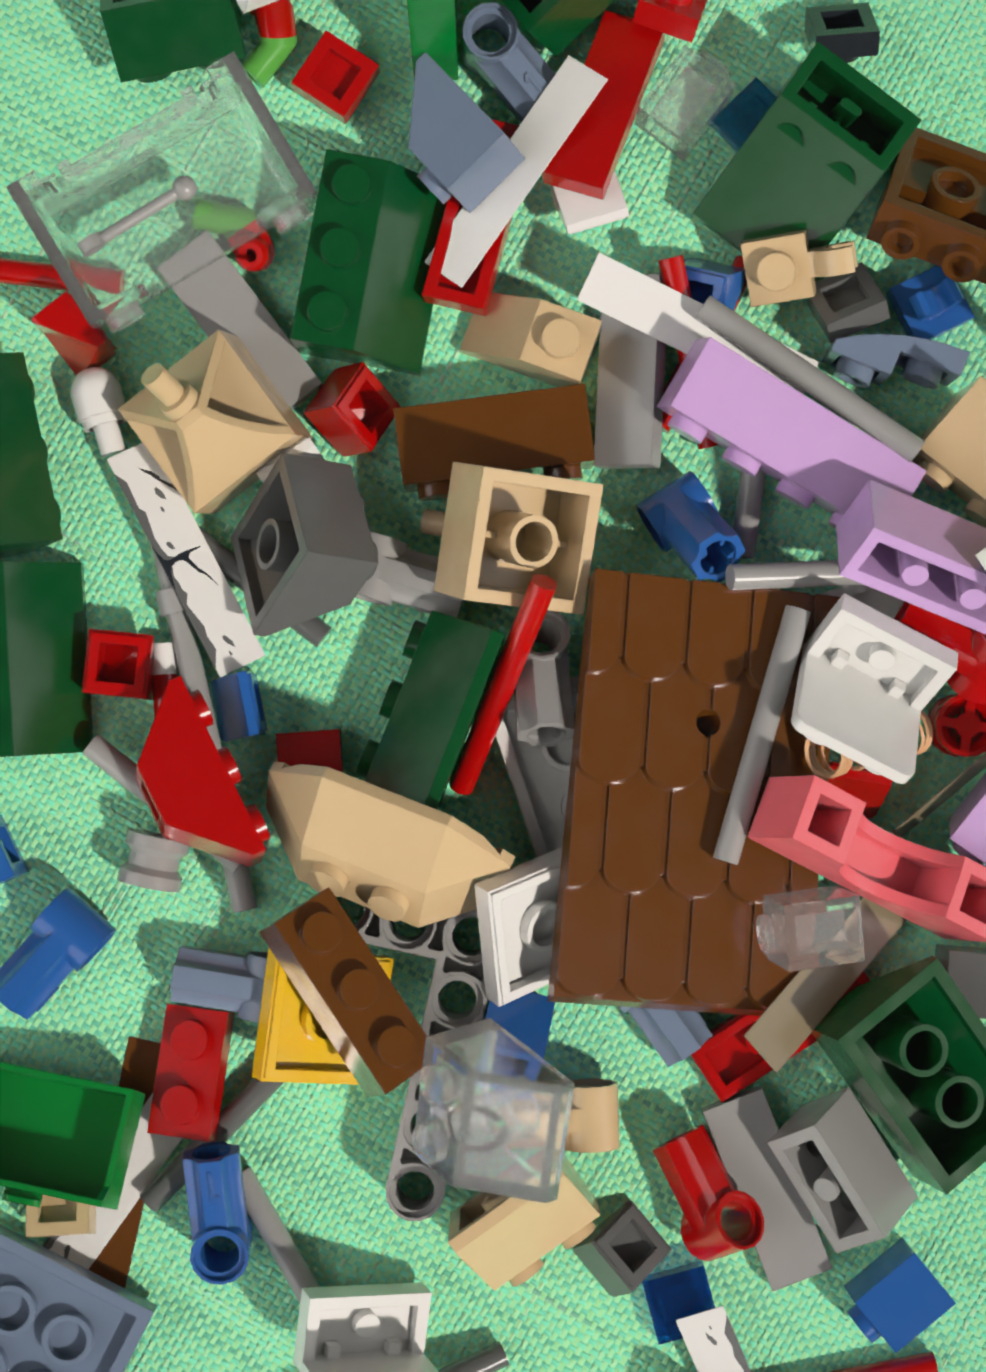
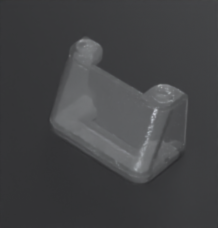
[6,52,317,333]

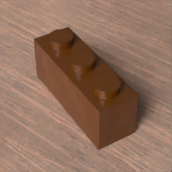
[393,384,595,501]
[259,887,440,1097]

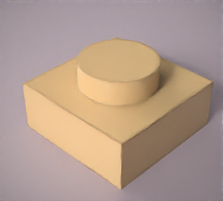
[26,1195,96,1238]

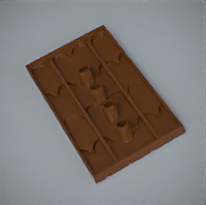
[547,568,840,1016]

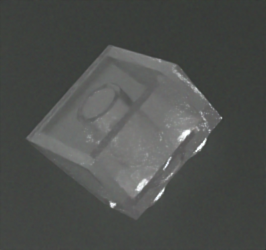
[412,1018,575,1203]

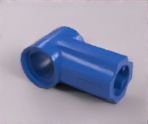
[635,471,746,583]
[0,887,117,1020]
[182,1141,253,1285]

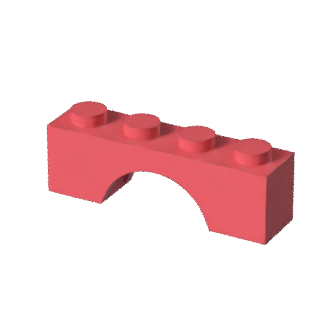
[747,775,986,942]

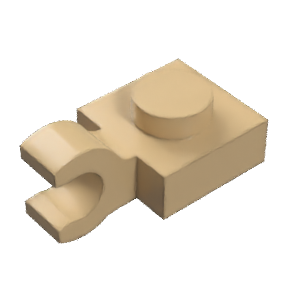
[740,229,858,307]

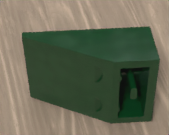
[692,42,922,252]

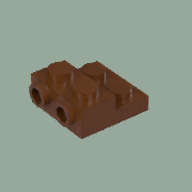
[866,128,986,284]

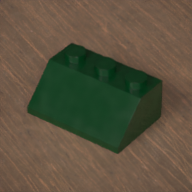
[290,149,447,376]
[0,352,63,559]
[0,561,93,757]
[356,610,505,810]
[811,956,986,1195]

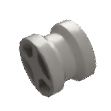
[117,828,190,892]

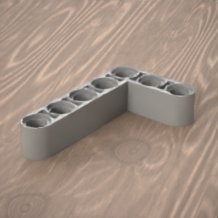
[353,906,487,1221]

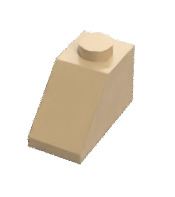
[459,293,602,387]

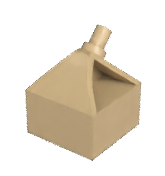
[118,329,313,514]
[420,462,604,615]

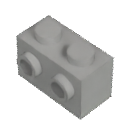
[767,1087,918,1253]

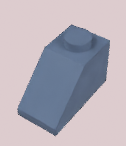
[408,52,525,213]

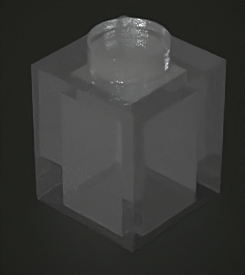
[635,45,737,161]
[756,885,865,972]

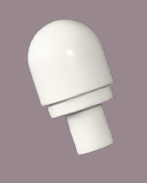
[70,367,127,457]

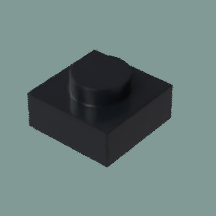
[805,2,880,63]

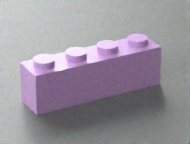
[657,337,926,529]
[836,479,986,634]

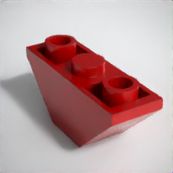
[135,676,270,867]

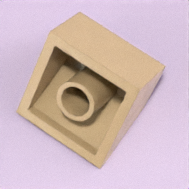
[912,376,986,528]
[448,1145,601,1291]

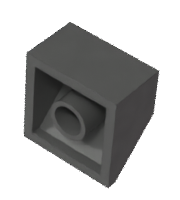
[231,453,379,636]

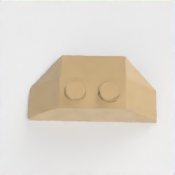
[266,762,515,928]

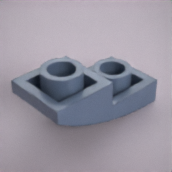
[822,334,970,389]

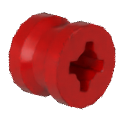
[928,694,986,757]

